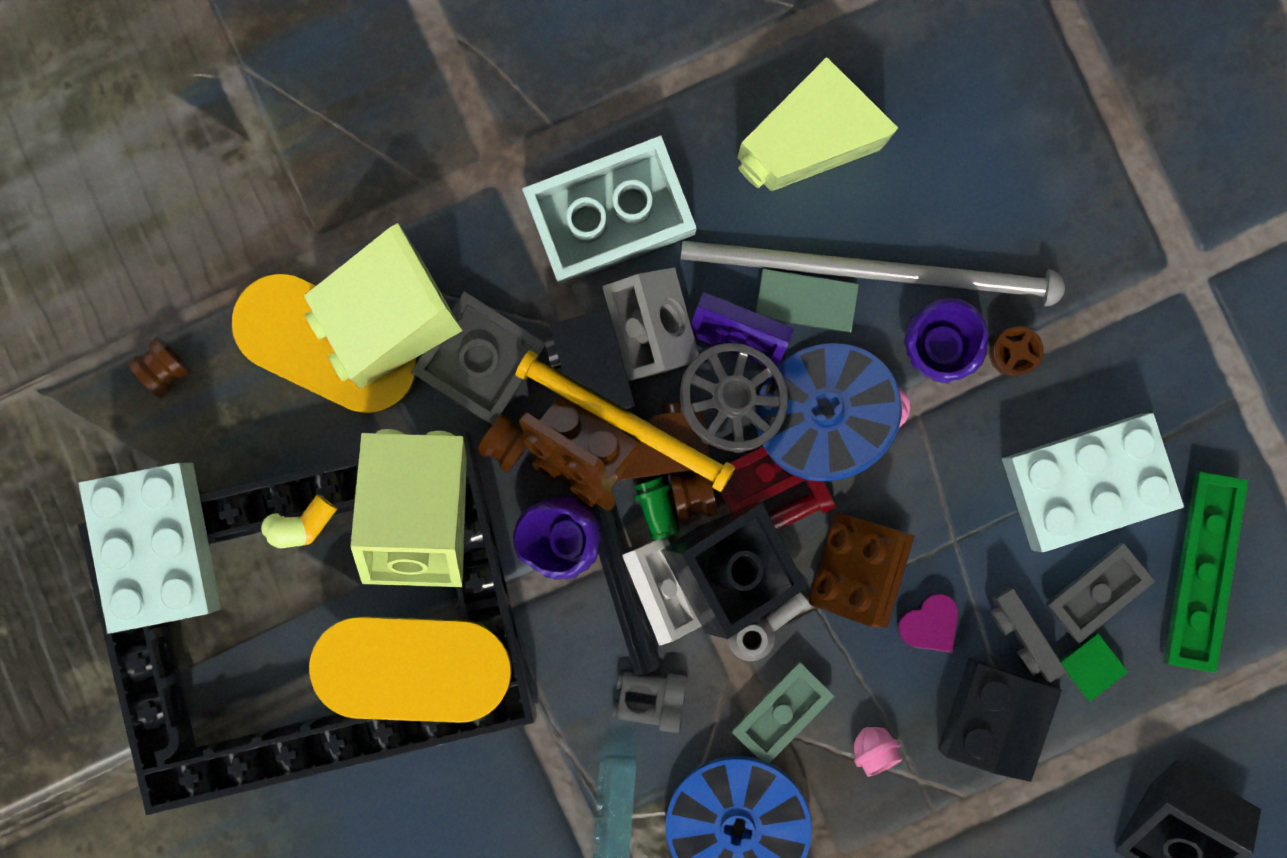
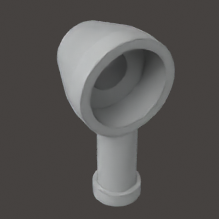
[727,592,812,661]

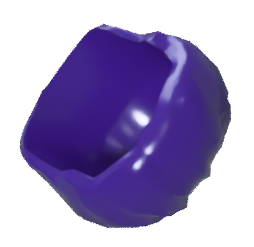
[904,298,988,384]
[513,496,601,580]

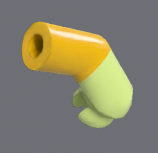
[261,494,337,548]

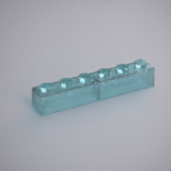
[593,754,637,858]

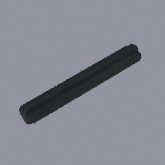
[583,503,660,675]

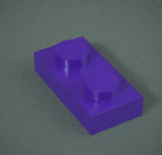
[691,292,794,367]

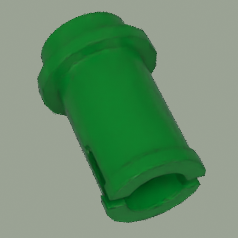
[633,476,681,541]

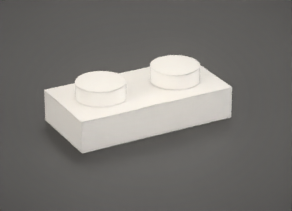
[622,537,702,646]

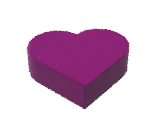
[897,593,958,653]

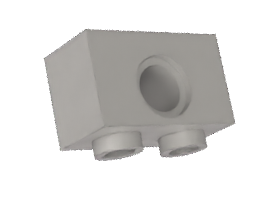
[602,267,699,381]

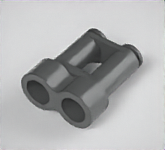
[613,670,688,734]

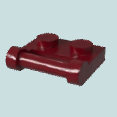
[720,446,836,531]

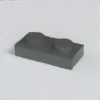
[1045,543,1155,643]
[989,586,1067,682]

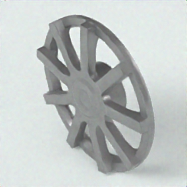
[680,343,788,453]

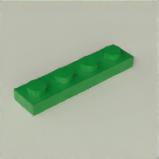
[1163,472,1248,673]

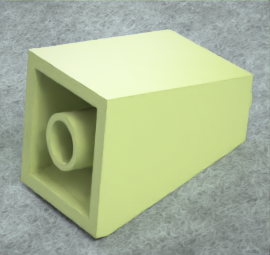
[737,57,898,191]
[304,223,463,389]
[350,429,467,587]

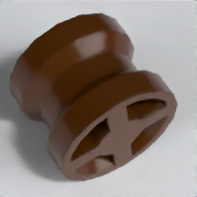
[989,326,1044,376]
[128,336,191,398]
[476,412,528,473]
[670,473,718,523]

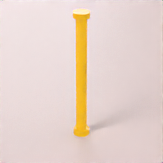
[515,350,736,492]

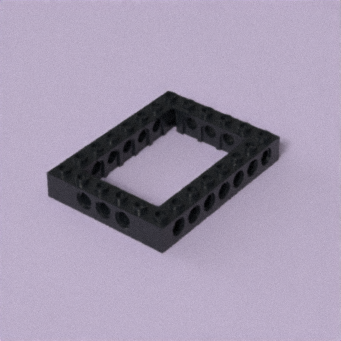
[78,432,537,816]

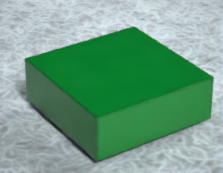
[1059,632,1128,702]

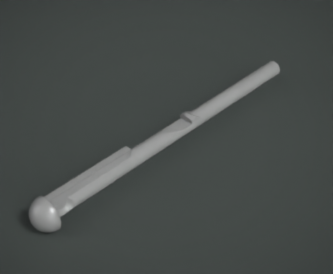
[681,240,1065,306]

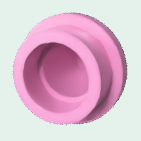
[854,727,902,777]

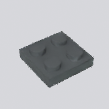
[411,291,546,426]

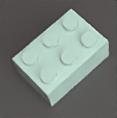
[522,136,697,286]
[1002,413,1184,553]
[79,463,221,634]

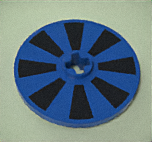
[755,343,902,481]
[666,756,812,858]

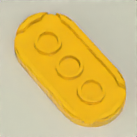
[232,274,417,413]
[309,616,512,723]

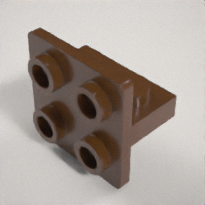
[519,395,641,511]
[809,512,915,628]

